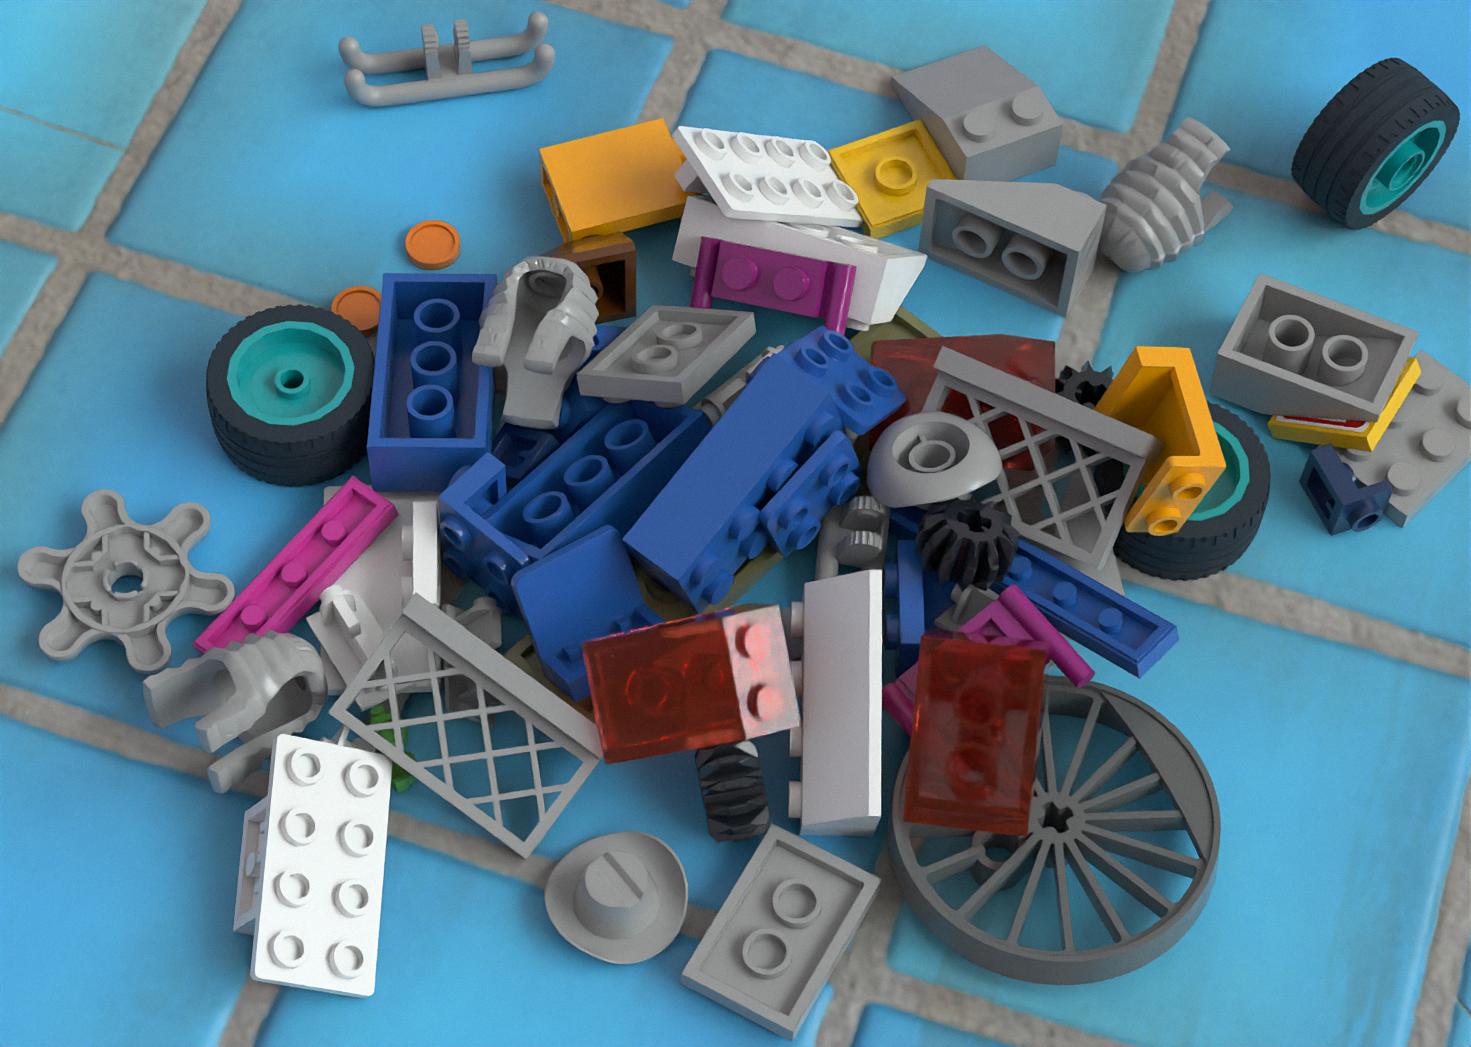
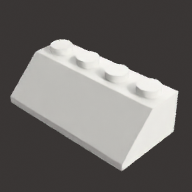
[672,195,927,331]
[788,570,882,837]

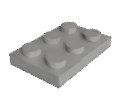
[577,305,756,408]
[1317,349,1471,528]
[681,824,882,1042]

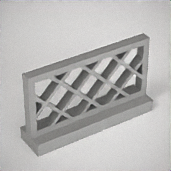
[921,346,1166,570]
[328,592,615,859]

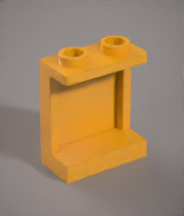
[539,118,703,243]
[1094,346,1226,536]

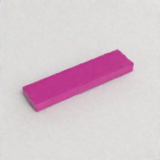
[192,476,399,656]

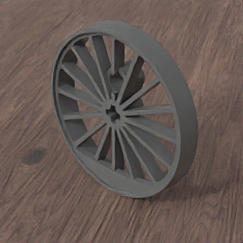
[887,675,1221,985]

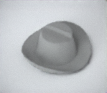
[866,411,1002,510]
[544,831,688,964]

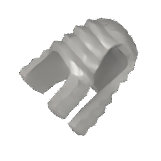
[1098,116,1233,273]
[472,256,599,430]
[143,629,328,794]

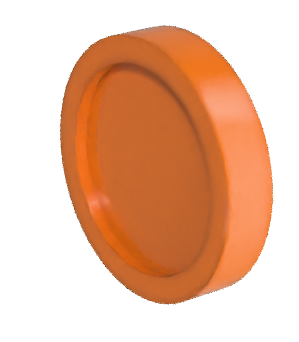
[405,220,461,270]
[331,286,381,337]

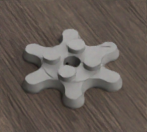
[17,489,235,676]

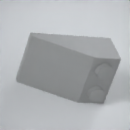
[891,45,1063,182]
[918,179,1107,318]
[1210,273,1419,422]

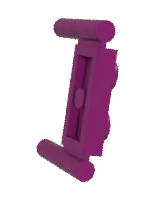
[689,236,857,336]
[882,584,1095,789]

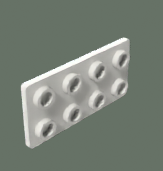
[672,126,863,228]
[320,485,441,695]
[233,734,392,998]

